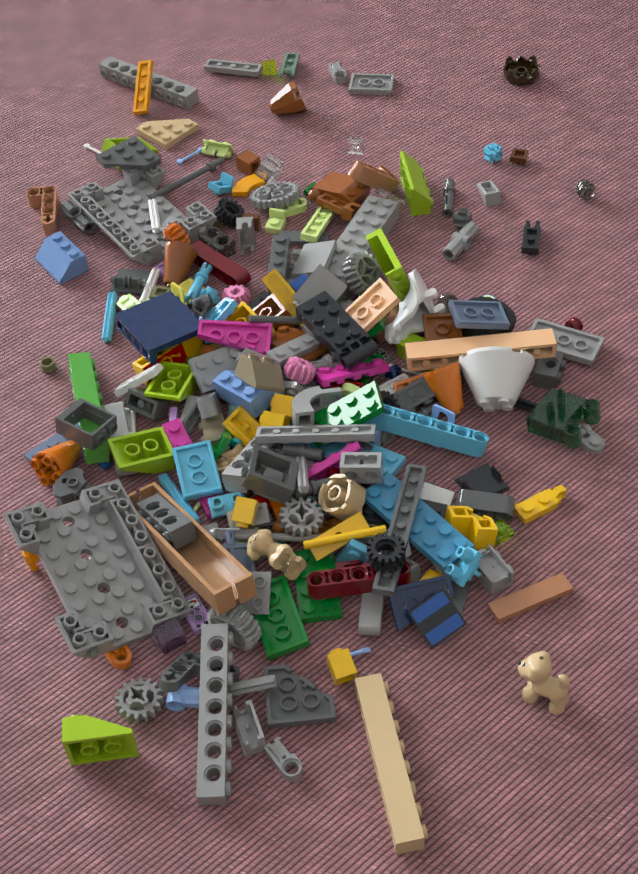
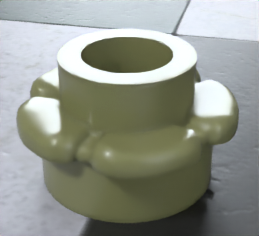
[40,357,57,373]

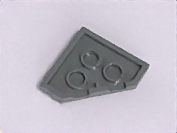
[96,135,161,170]
[263,664,336,729]

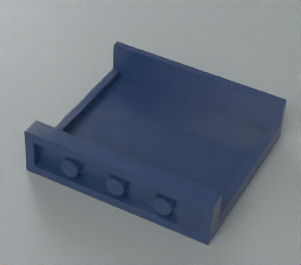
[114,291,206,365]

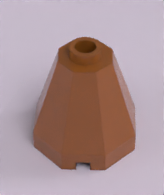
[269,81,307,115]

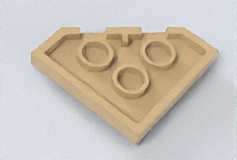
[136,119,199,150]

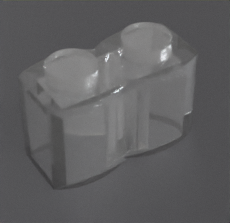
[254,151,285,184]

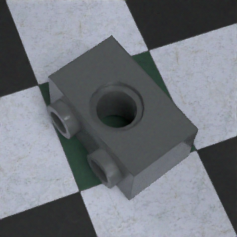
[533,350,567,390]
[124,387,171,420]

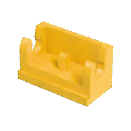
[222,405,260,447]

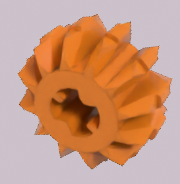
[163,222,190,244]

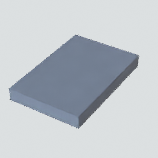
[448,300,510,330]

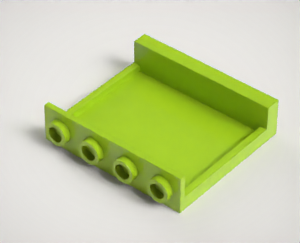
[365,228,410,302]

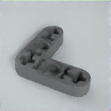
[159,651,240,692]

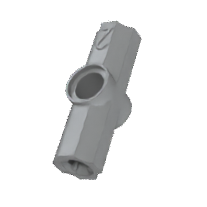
[442,221,479,262]

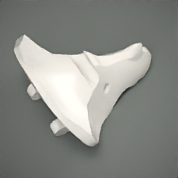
[383,269,446,344]

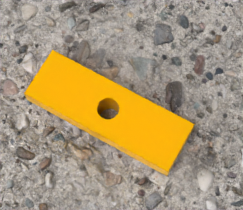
[310,511,370,561]

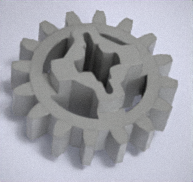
[279,497,324,538]
[114,676,164,724]

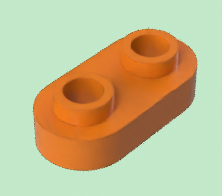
[104,645,133,670]

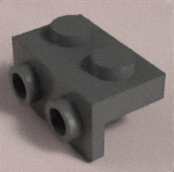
[393,376,435,412]

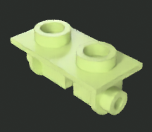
[202,139,235,159]

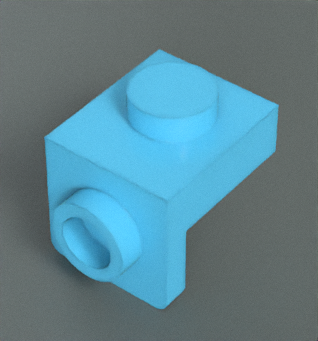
[208,172,235,195]

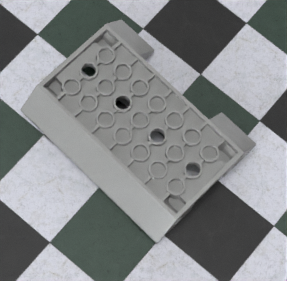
[67,165,217,266]
[3,479,192,659]

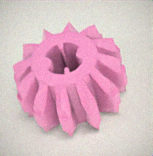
[221,284,251,305]
[283,356,316,385]

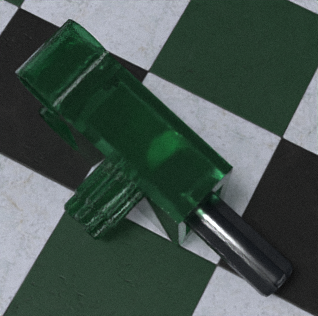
[514,388,601,449]

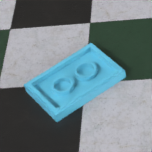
[172,440,223,502]

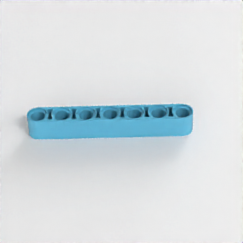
[363,404,489,457]

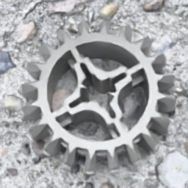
[342,250,384,297]
[207,603,262,651]

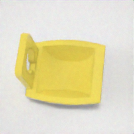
[170,278,206,305]

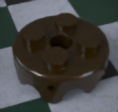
[503,55,540,84]

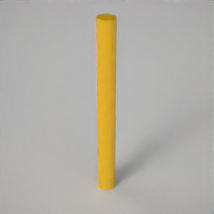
[303,525,387,550]

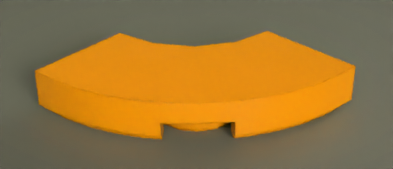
[232,172,266,197]

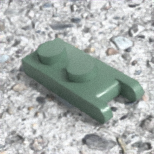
[280,52,300,78]

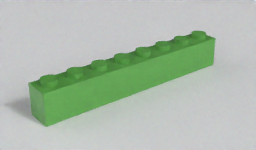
[68,352,112,464]

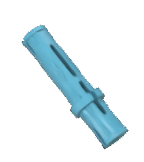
[184,263,212,305]

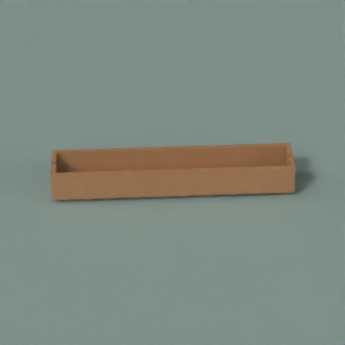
[128,482,257,615]

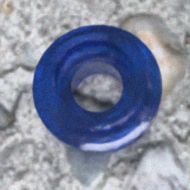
[384,364,402,379]

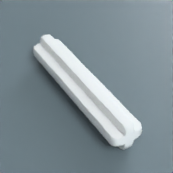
[148,199,161,234]
[139,268,161,303]

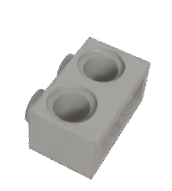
[339,452,384,483]

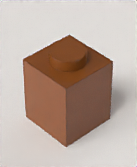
[236,150,261,176]

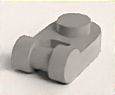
[570,423,605,454]

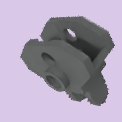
[53,467,93,506]

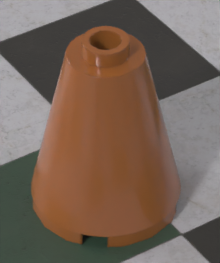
[164,241,198,288]

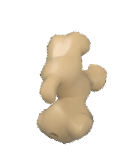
[247,529,306,580]
[518,651,570,715]

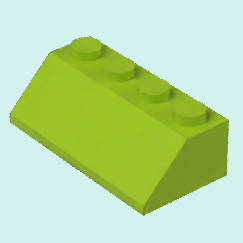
[400,151,433,216]

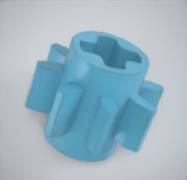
[483,142,503,163]
[198,286,221,305]

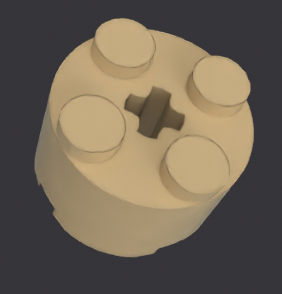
[318,474,366,521]

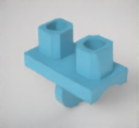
[207,491,244,519]
[445,546,483,587]

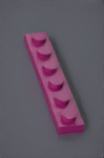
[161,418,219,519]

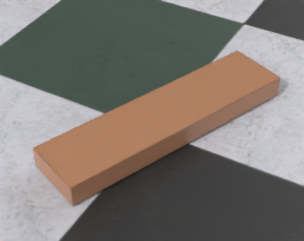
[487,573,573,624]

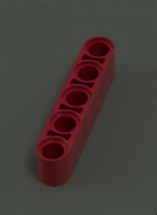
[190,240,251,286]
[307,561,411,600]

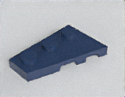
[388,574,454,632]

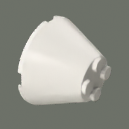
[458,346,535,412]

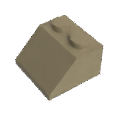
[234,352,285,393]

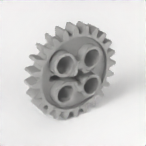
[249,181,301,210]

